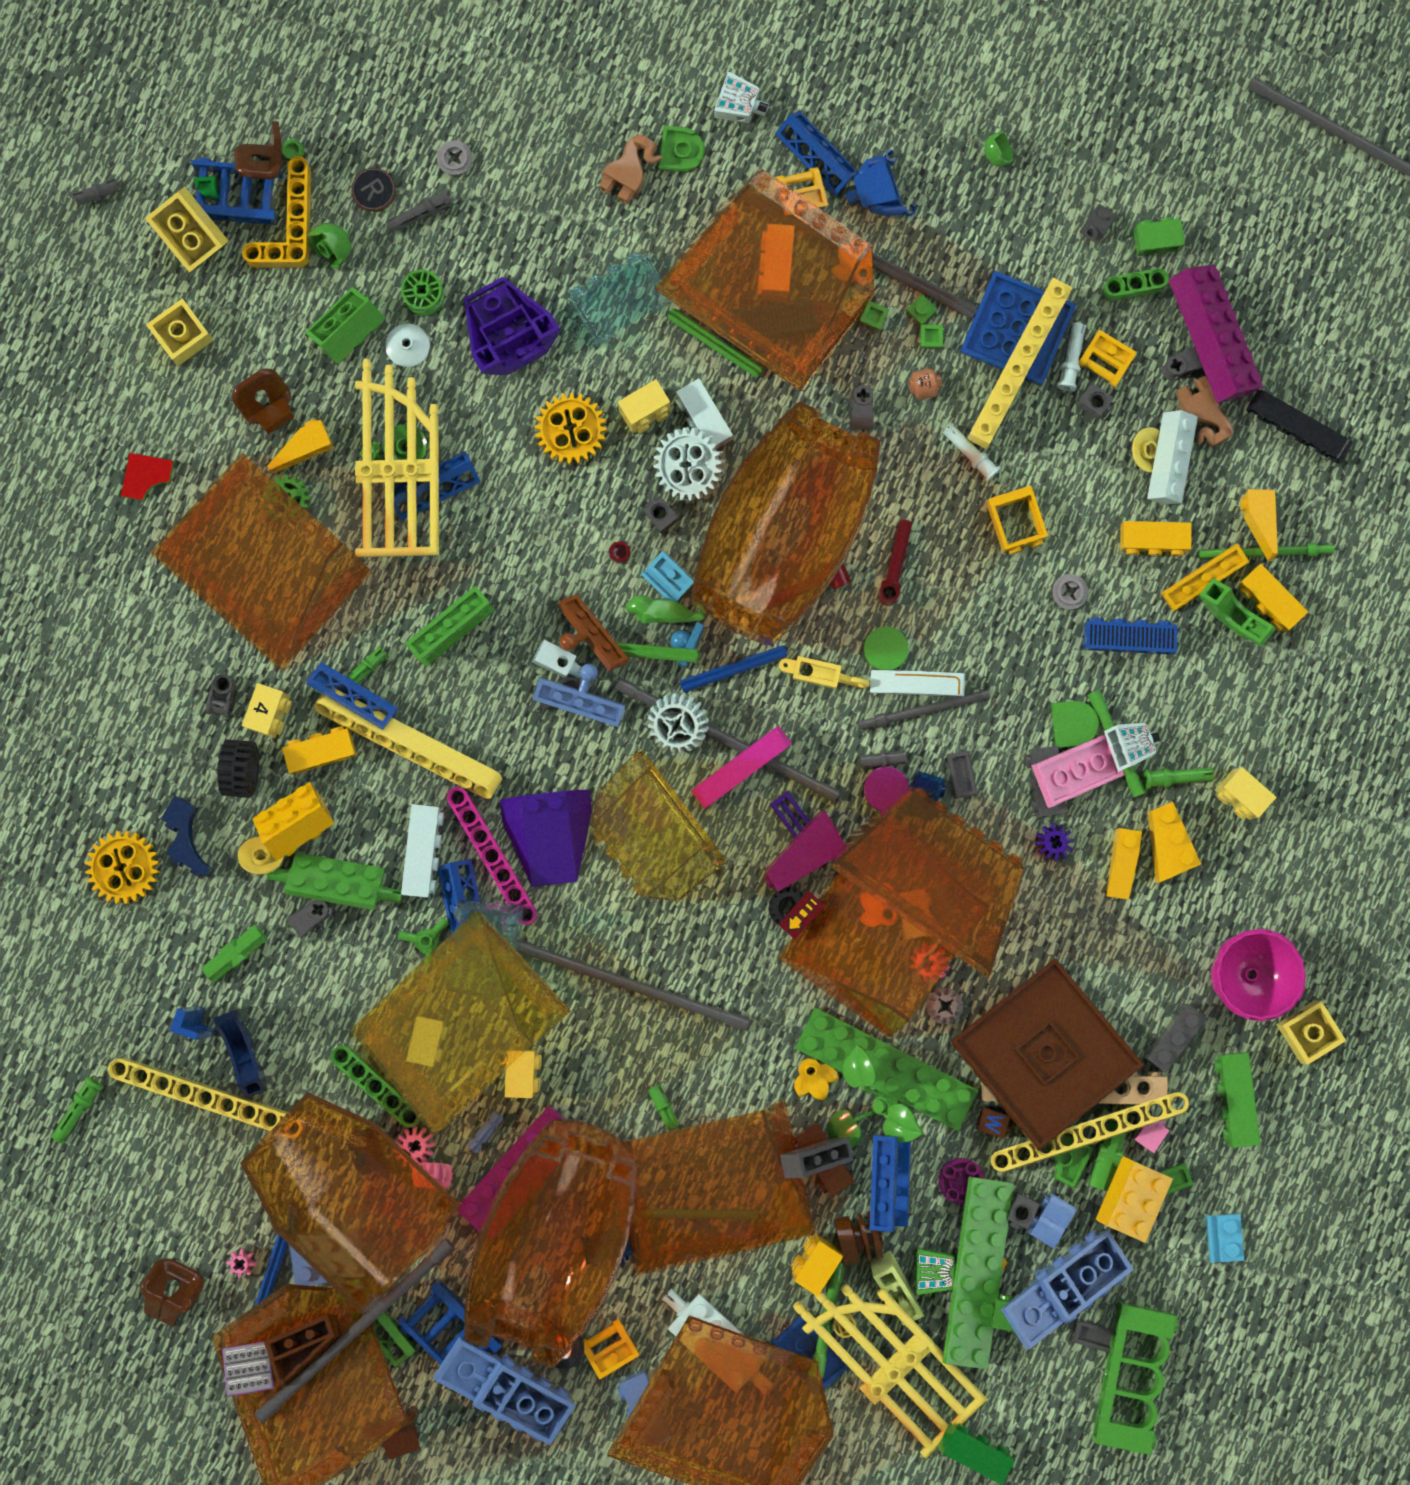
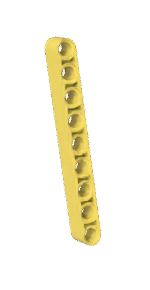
[314,688,502,799]
[108,1058,305,1137]
[991,1092,1189,1173]

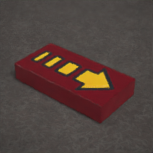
[778,891,825,940]

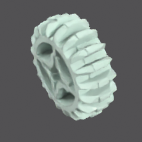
[648,692,709,753]

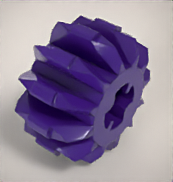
[1035,823,1074,862]

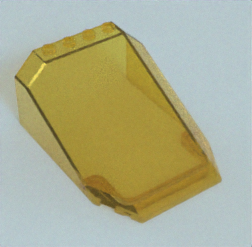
[592,748,726,902]

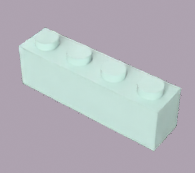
[1147,410,1198,505]
[401,804,444,898]

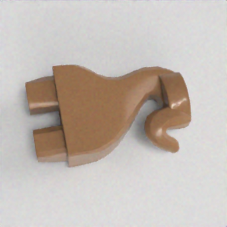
[600,134,662,205]
[1176,375,1233,447]

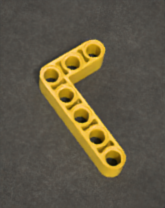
[242,156,311,268]

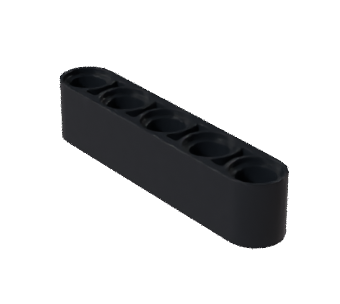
[1246,390,1353,464]

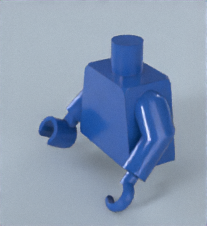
[846,150,916,216]

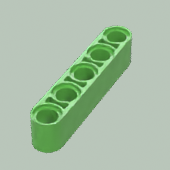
[331,1045,422,1128]

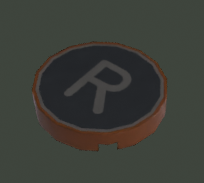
[352,168,396,212]

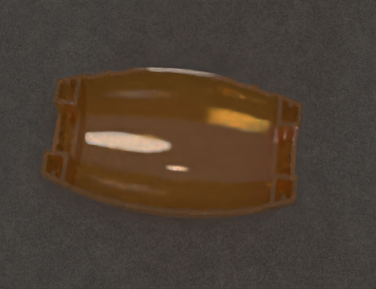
[691,401,881,646]
[464,1119,636,1368]

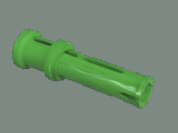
[1143,767,1214,789]
[51,1076,104,1144]

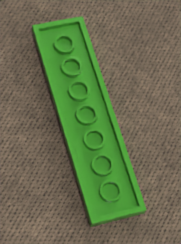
[795,1008,978,1131]
[942,1176,1014,1369]

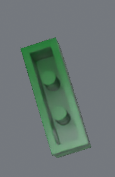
[937,1423,1015,1485]

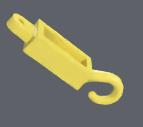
[779,656,870,689]

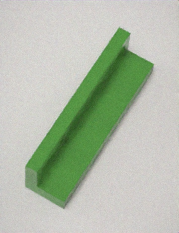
[337,1278,417,1368]

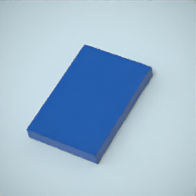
[772,1316,849,1395]

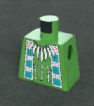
[915,1247,956,1295]

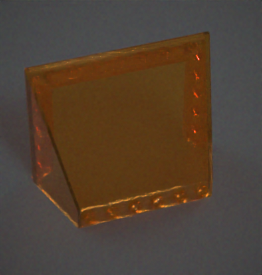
[655,168,874,391]
[150,453,372,671]
[831,786,1024,978]
[778,812,993,1038]
[608,1099,816,1275]
[212,1284,408,1485]
[607,1315,834,1485]

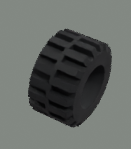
[217,739,259,798]

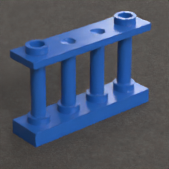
[191,158,283,225]
[870,1135,911,1232]
[397,1278,503,1365]

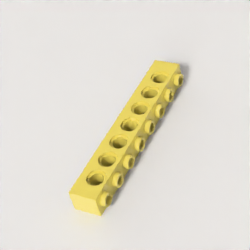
[967,278,1072,449]

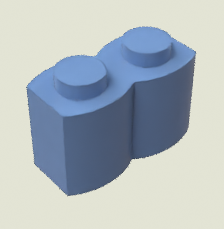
[1028,1193,1077,1249]

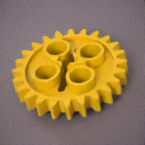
[534,392,607,465]
[85,831,161,904]

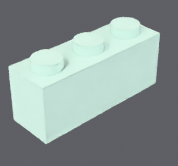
[675,379,733,449]

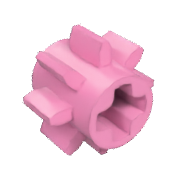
[226,1248,257,1278]

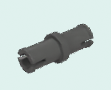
[73,178,120,207]
[860,750,907,769]

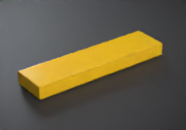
[1161,543,1249,612]

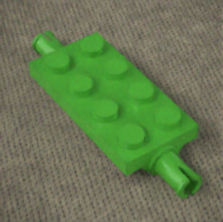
[267,852,403,910]

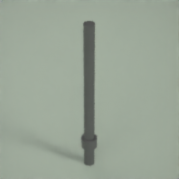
[857,690,990,730]

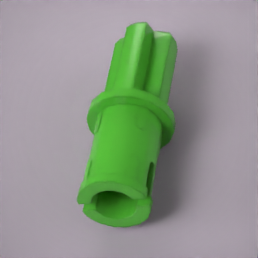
[348,646,389,684]
[648,1084,679,1130]

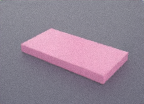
[1031,734,1125,808]

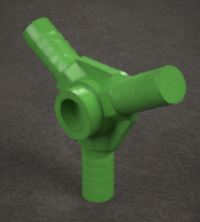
[398,918,449,970]

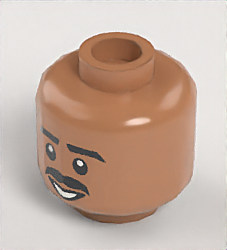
[909,368,942,400]

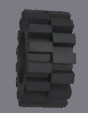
[768,887,805,925]

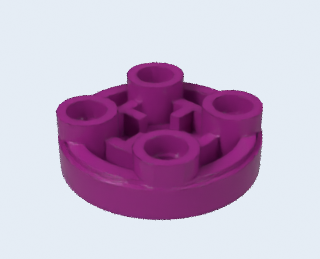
[864,767,909,812]
[938,1158,984,1205]

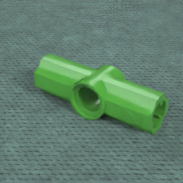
[201,925,268,983]
[1088,1119,1127,1191]

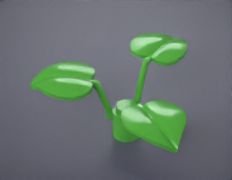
[828,1046,924,1148]

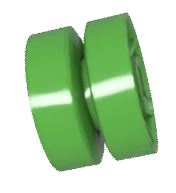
[401,269,445,316]

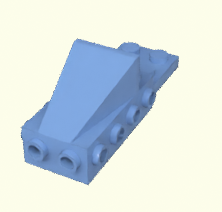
[1001,1230,1134,1349]
[433,1337,576,1445]

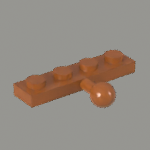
[557,594,629,671]

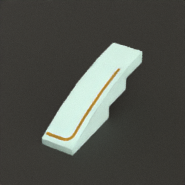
[870,670,965,696]

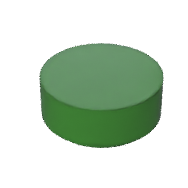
[281,139,304,161]

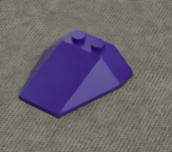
[464,277,561,375]
[500,789,592,887]

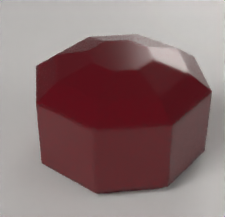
[609,541,631,564]

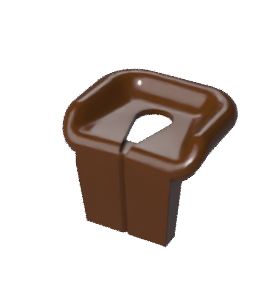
[234,121,282,179]
[232,368,294,435]
[141,1258,204,1327]
[363,1406,421,1460]

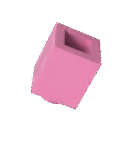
[1132,1115,1170,1153]

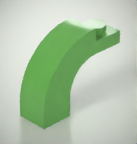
[1199,578,1275,647]

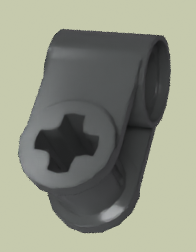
[1162,347,1204,381]
[849,385,874,430]
[206,674,237,719]
[287,900,332,938]

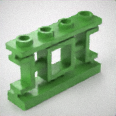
[405,585,494,667]

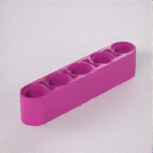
[691,725,792,809]

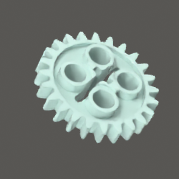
[653,427,725,501]

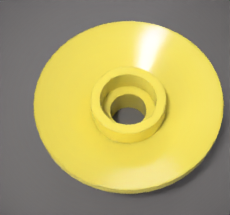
[1132,427,1160,472]
[238,837,284,874]

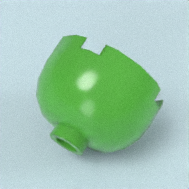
[307,223,351,269]

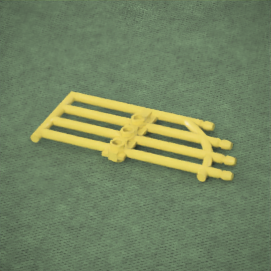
[355,359,439,557]
[793,1284,988,1459]

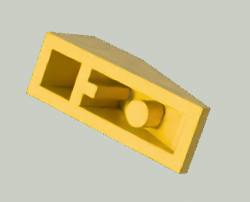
[267,419,334,474]
[1240,489,1278,561]
[1106,828,1142,900]

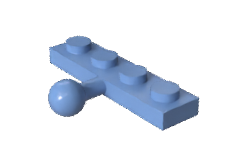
[532,664,625,727]

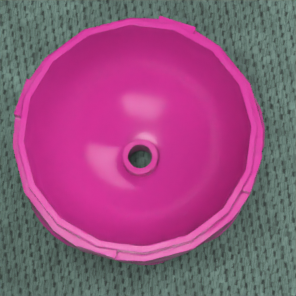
[1211,929,1306,1021]

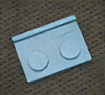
[641,551,696,601]
[1206,1213,1244,1263]

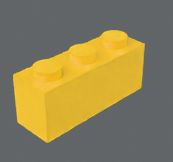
[1120,521,1191,557]
[1237,564,1308,633]
[282,726,357,775]

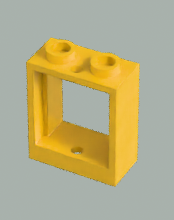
[986,486,1048,555]

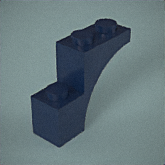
[161,795,214,879]
[214,1010,267,1098]

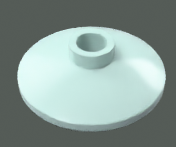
[385,324,430,367]

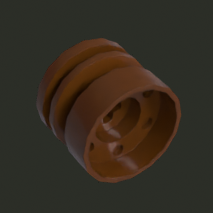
[834,1211,883,1267]

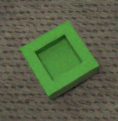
[906,294,938,325]
[859,301,889,332]
[920,324,943,349]

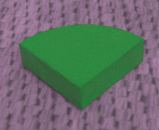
[193,176,218,200]

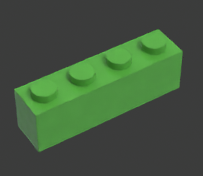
[1214,1052,1261,1148]

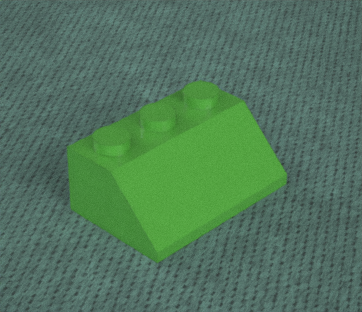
[305,287,385,364]

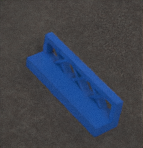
[775,111,858,196]
[394,451,481,521]
[306,662,398,730]
[438,859,490,955]
[170,1006,218,1040]

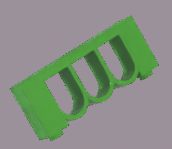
[1092,1301,1179,1455]

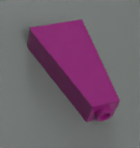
[764,809,848,892]

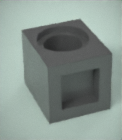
[1076,383,1114,420]
[644,497,678,534]
[1007,1192,1040,1230]

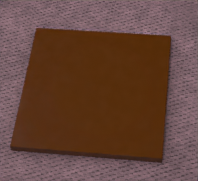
[950,958,1144,1151]

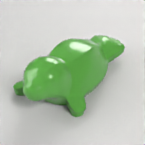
[626,595,705,623]

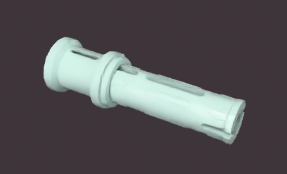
[1056,323,1086,392]
[943,423,1002,483]

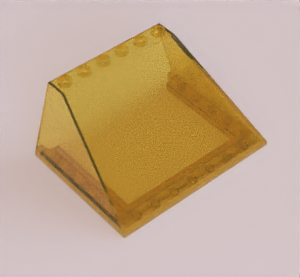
[351,909,571,1135]

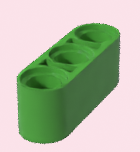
[1102,268,1169,301]

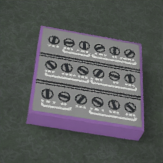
[222,1342,275,1397]

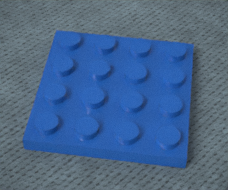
[960,270,1076,387]

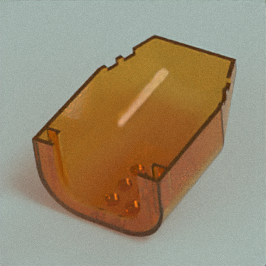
[240,1092,464,1314]

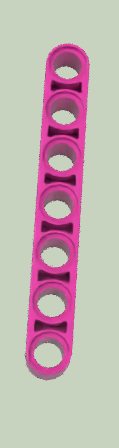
[447,787,538,925]

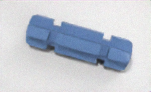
[468,1111,504,1153]

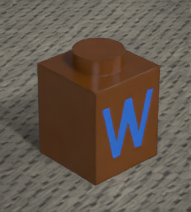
[975,1107,1012,1138]

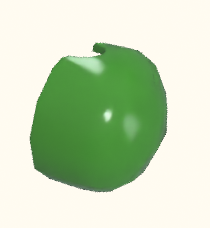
[984,131,1014,167]

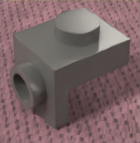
[1080,204,1117,244]

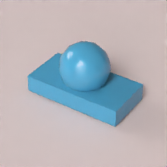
[670,622,705,668]

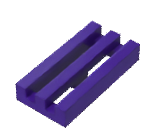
[769,791,810,838]

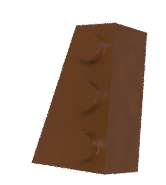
[264,1314,343,1387]

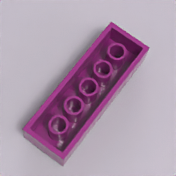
[1168,264,1263,403]
[455,1104,584,1240]

